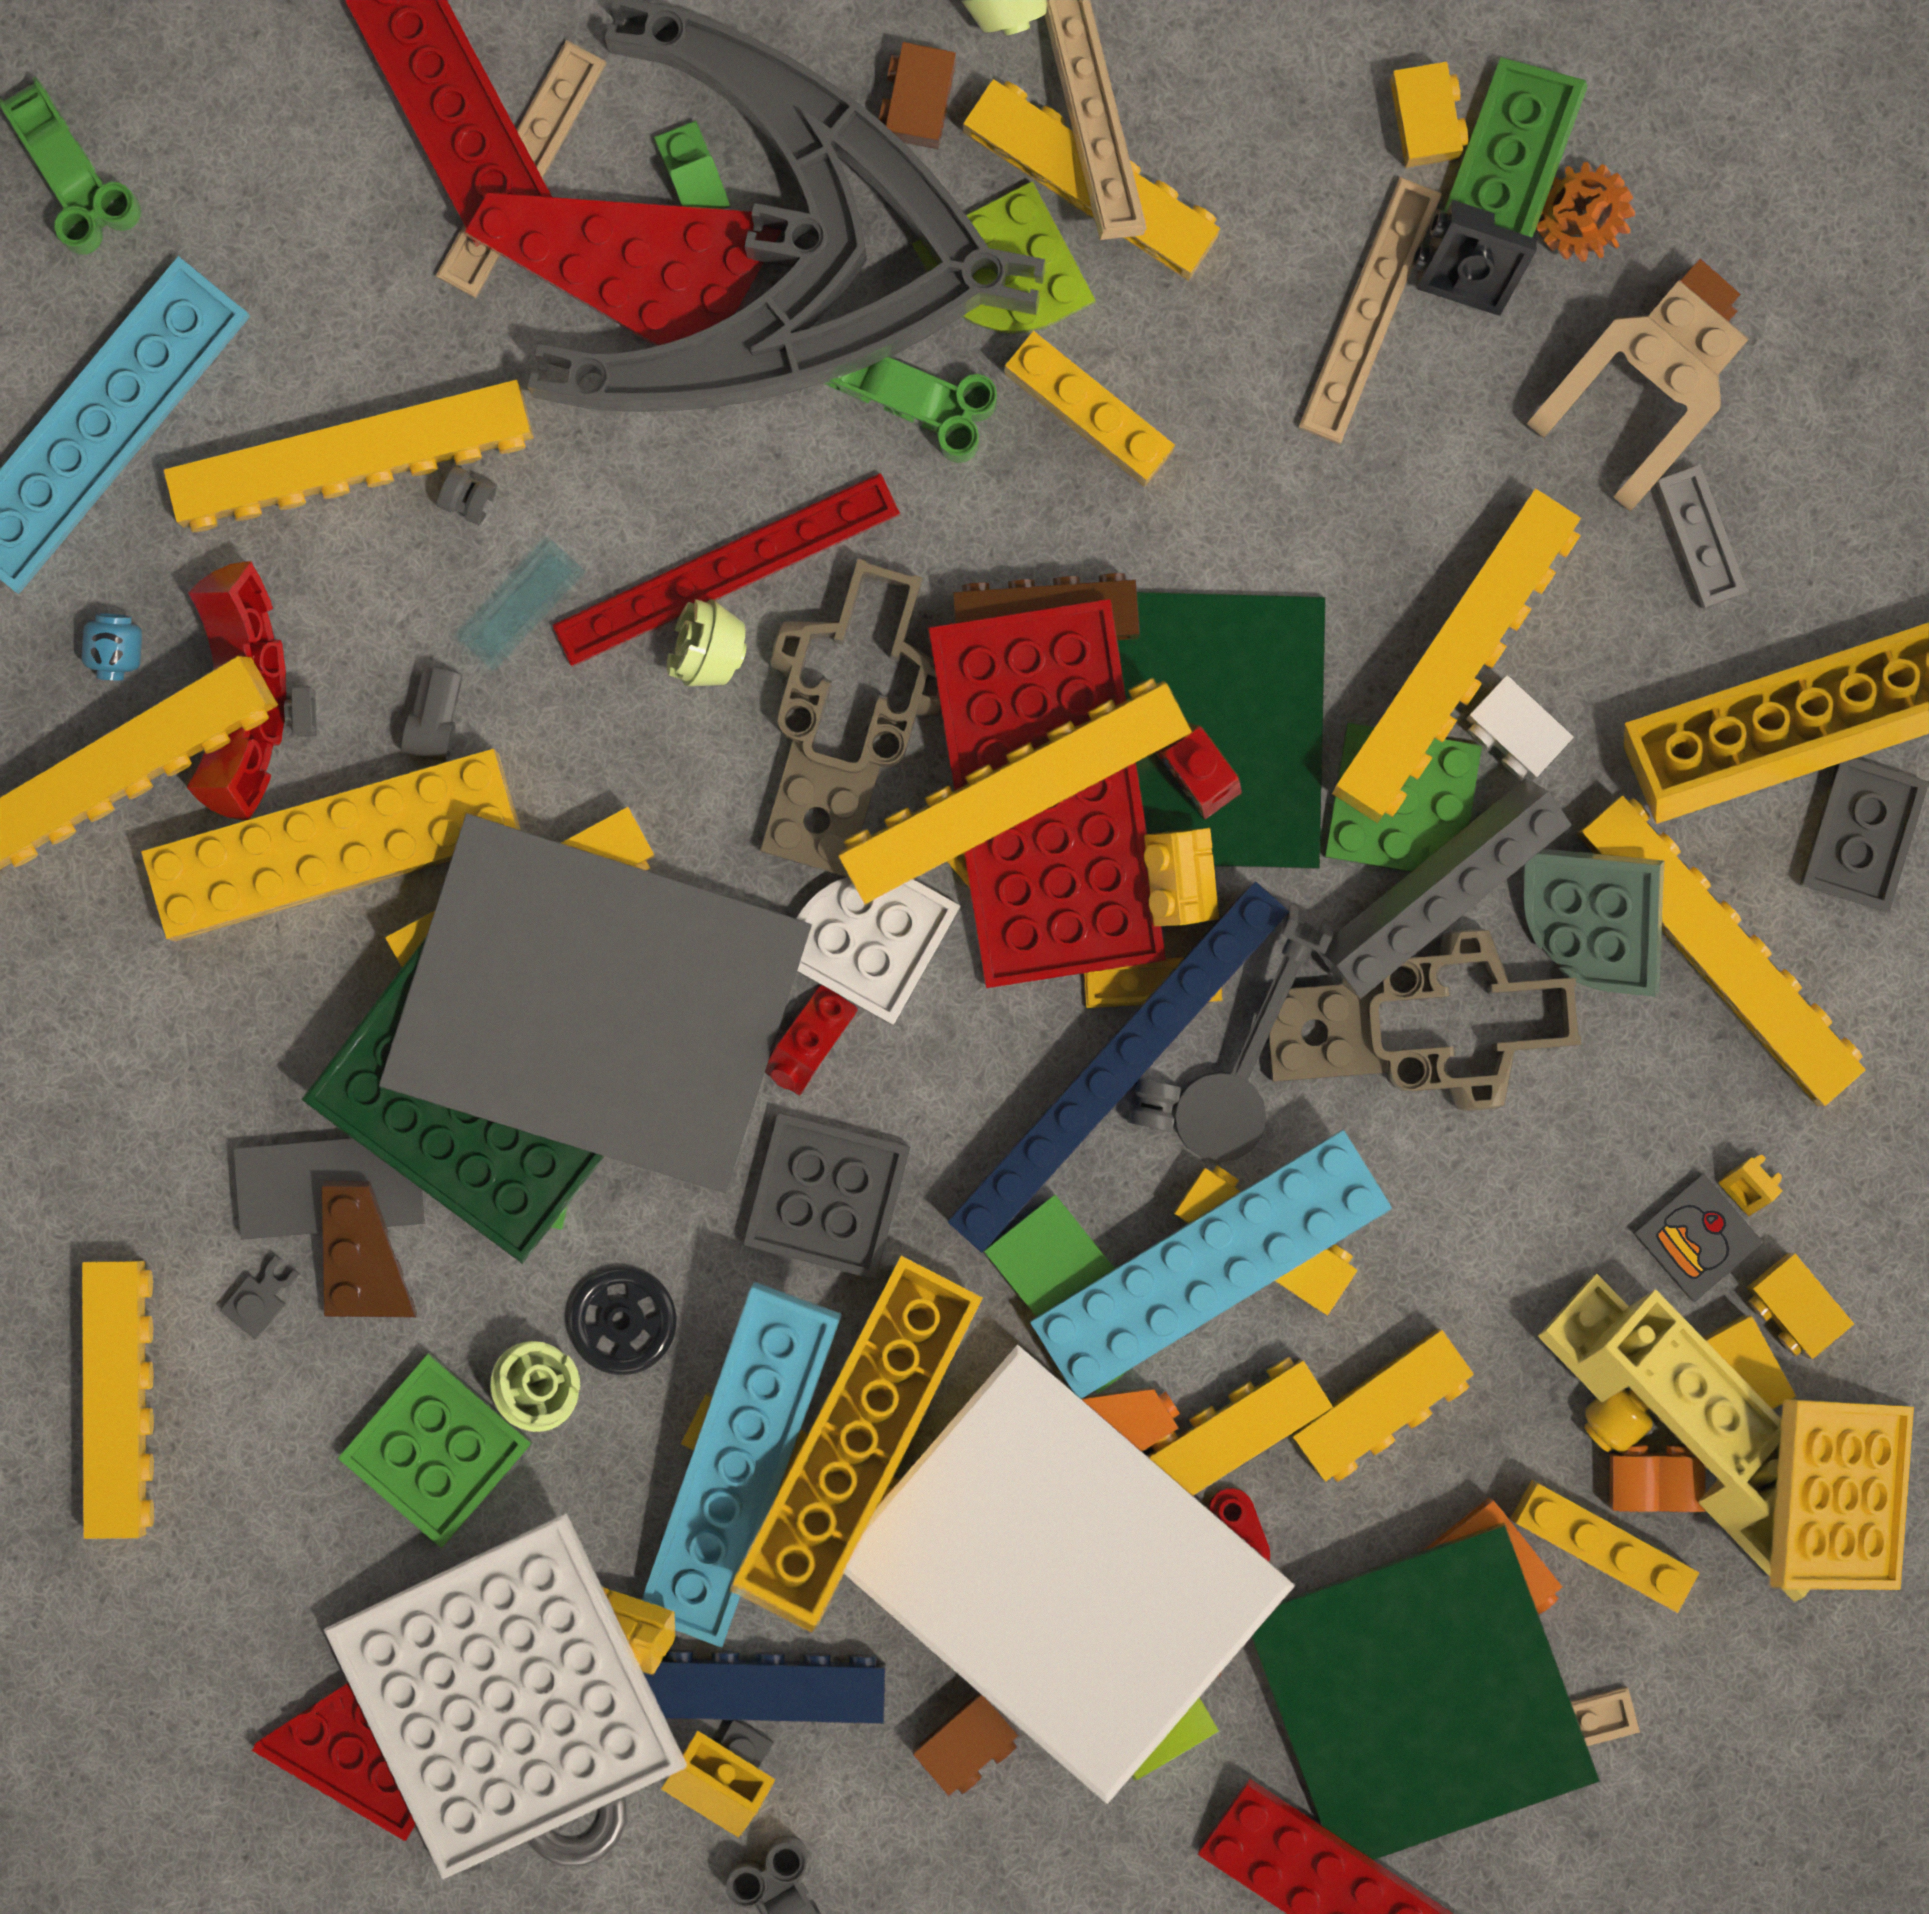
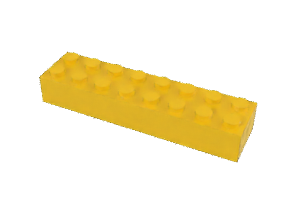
[1624,622,1929,824]
[141,749,521,941]
[729,1256,983,1633]

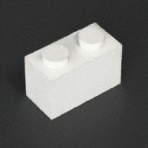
[1466,676,1574,780]

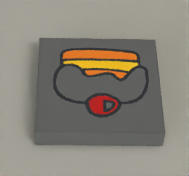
[1633,1173,1764,1302]

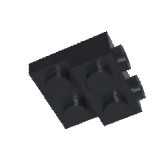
[1412,200,1537,316]

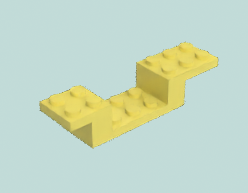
[1538,1274,1810,1602]

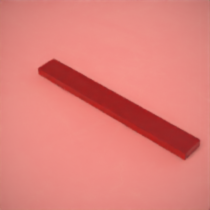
[552,473,900,667]

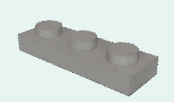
[1656,464,1748,609]

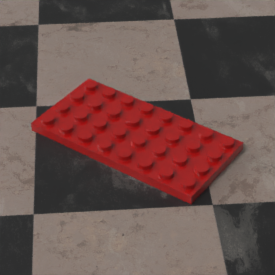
[929,598,1166,988]

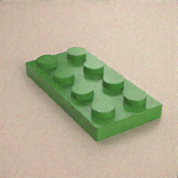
[1444,57,1588,237]

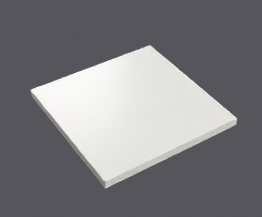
[323,1513,687,1880]

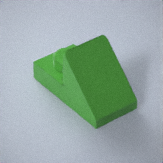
[654,121,730,209]

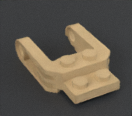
[1527,280,1749,512]

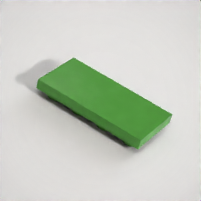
[984,1194,1130,1394]

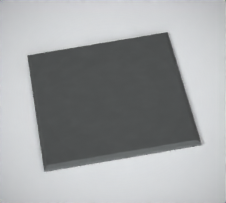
[379,813,812,1194]

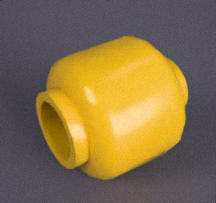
[1584,1388,1653,1452]

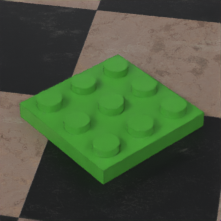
[1324,723,1482,872]
[338,1353,533,1548]

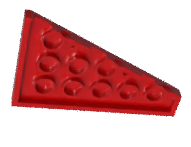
[464,193,782,346]
[251,1682,416,1842]

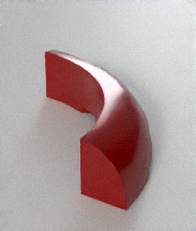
[186,561,287,820]

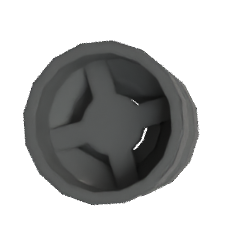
[437,466,497,526]
[1128,1079,1181,1132]

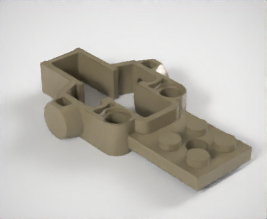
[760,559,942,877]
[1264,929,1581,1111]

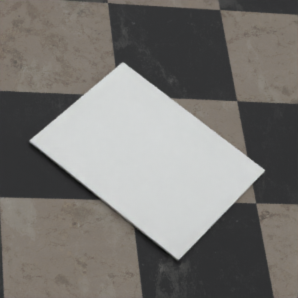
[844,1344,1295,1804]

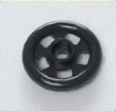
[567,1266,677,1375]

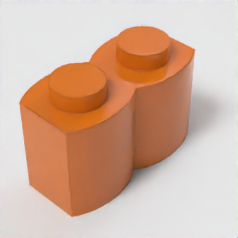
[1609,1444,1705,1512]

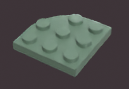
[1524,849,1664,997]

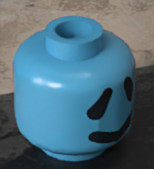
[82,613,142,681]

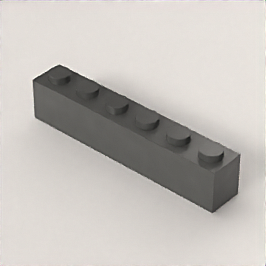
[1317,778,1572,999]

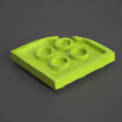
[913,181,1096,334]

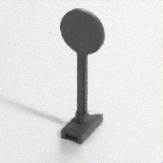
[1175,904,1332,1162]

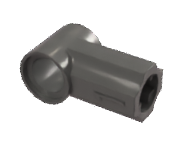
[401,666,463,762]

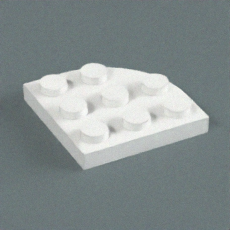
[796,876,961,1025]

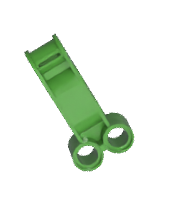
[0,76,141,255]
[822,357,997,463]

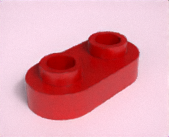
[1208,1488,1271,1562]

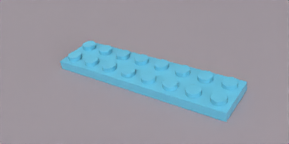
[0,256,251,594]
[1030,1129,1392,1399]
[642,1282,842,1648]

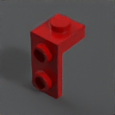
[765,985,858,1096]

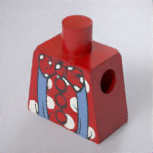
[1155,723,1242,820]

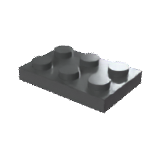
[1800,758,1929,913]

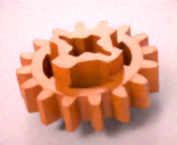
[1536,162,1635,262]

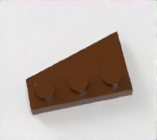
[322,1181,417,1318]

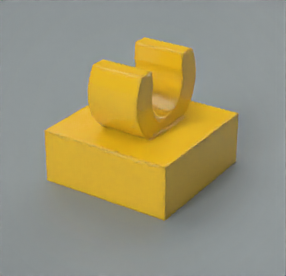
[1718,1155,1782,1217]

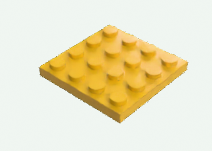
[1770,1399,1914,1590]

